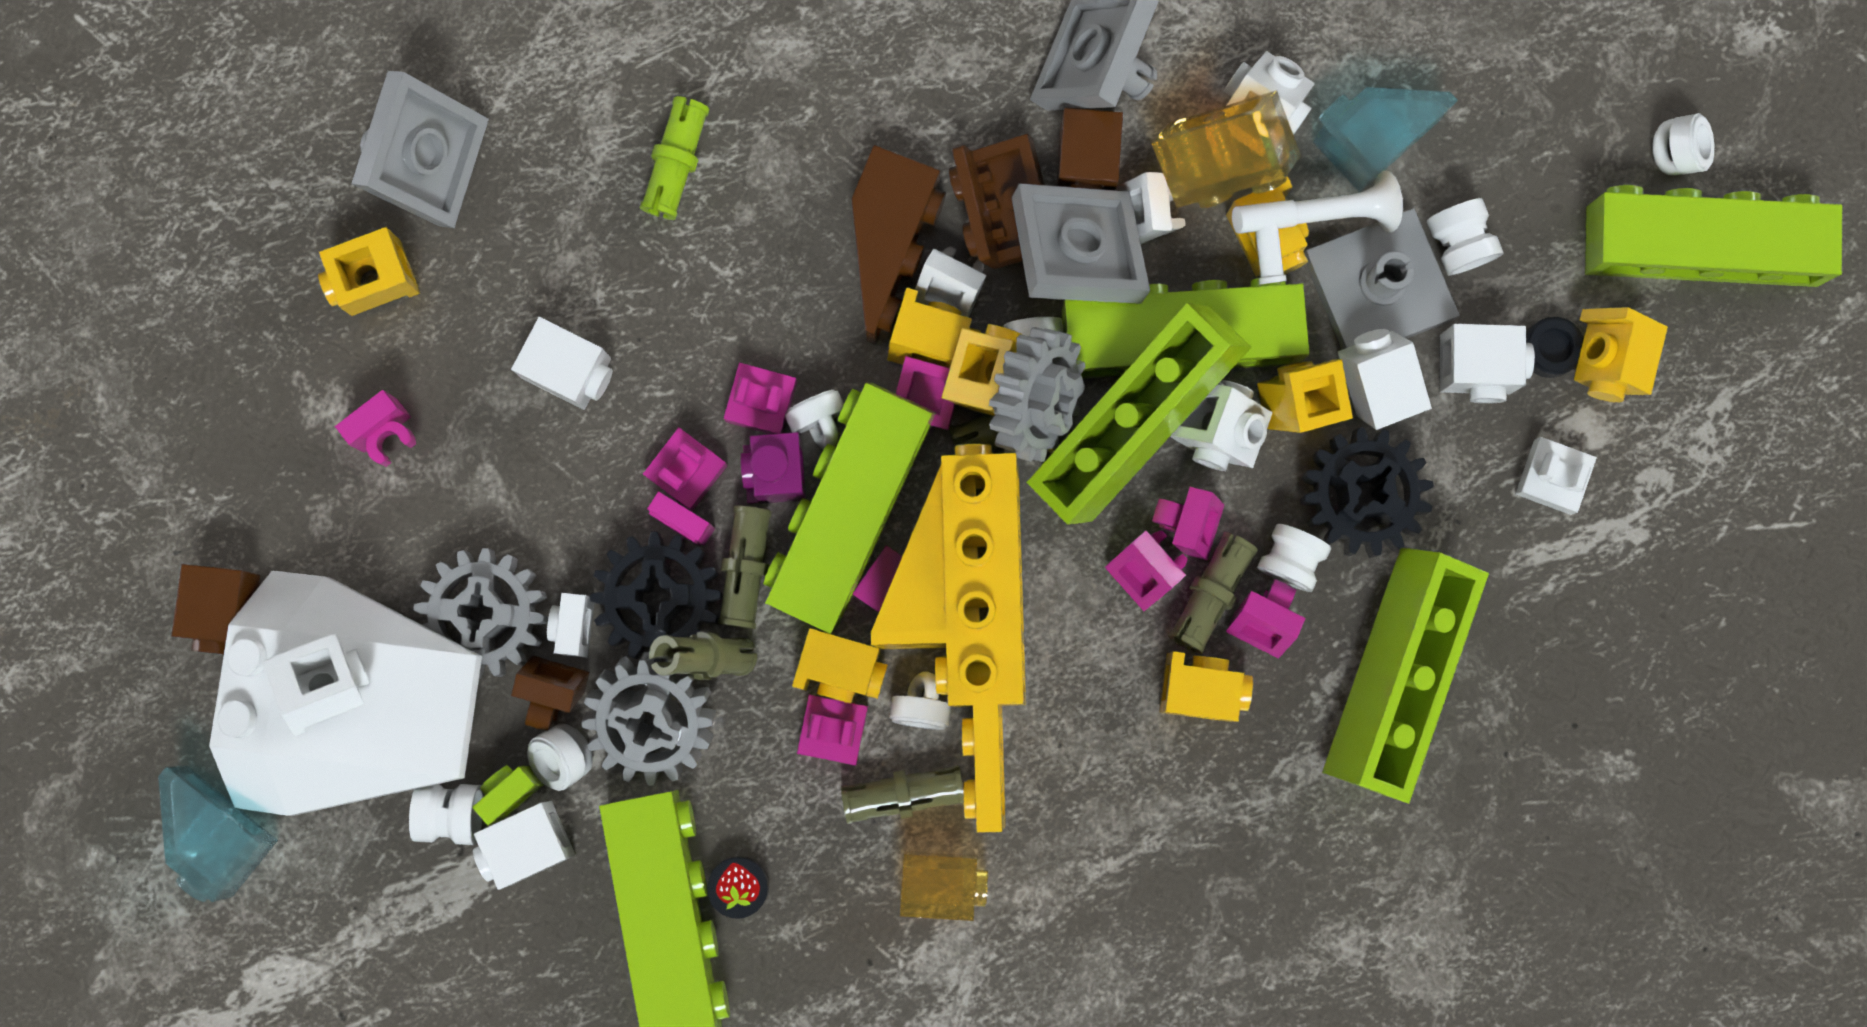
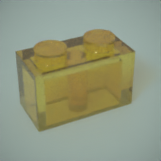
[1151,90,1301,208]

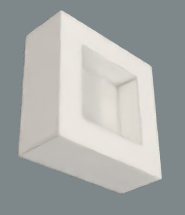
[547,593,594,658]

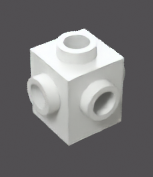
[1217,51,1315,153]
[1170,380,1273,471]

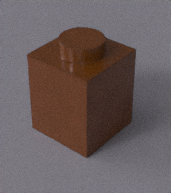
[1056,108,1123,191]
[171,564,260,654]

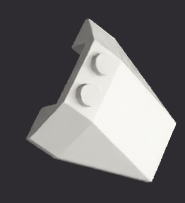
[209,571,482,816]

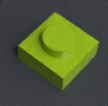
[472,765,544,826]

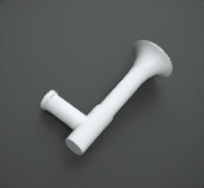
[1232,170,1403,284]

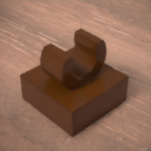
[511,656,590,731]

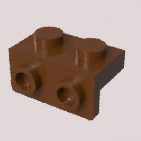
[949,134,1044,270]

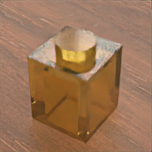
[900,851,988,921]

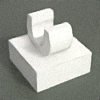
[1116,172,1185,244]
[915,246,987,318]
[1516,437,1597,515]

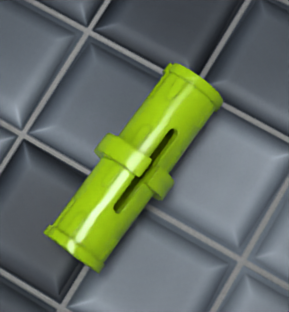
[640,96,710,220]

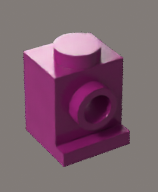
[740,432,807,505]

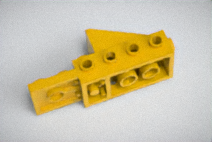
[871,444,1026,832]

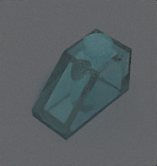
[1313,87,1458,192]
[158,766,278,902]

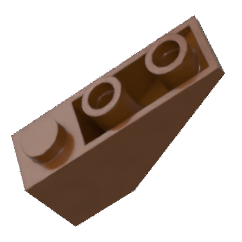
[852,145,946,345]

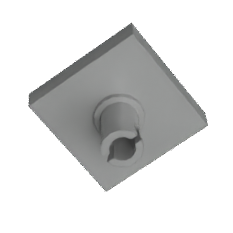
[1030,0,1159,111]
[351,71,489,228]
[1012,184,1150,304]
[1304,208,1460,350]

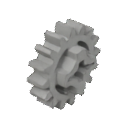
[989,327,1085,462]
[413,548,548,679]
[581,652,716,786]

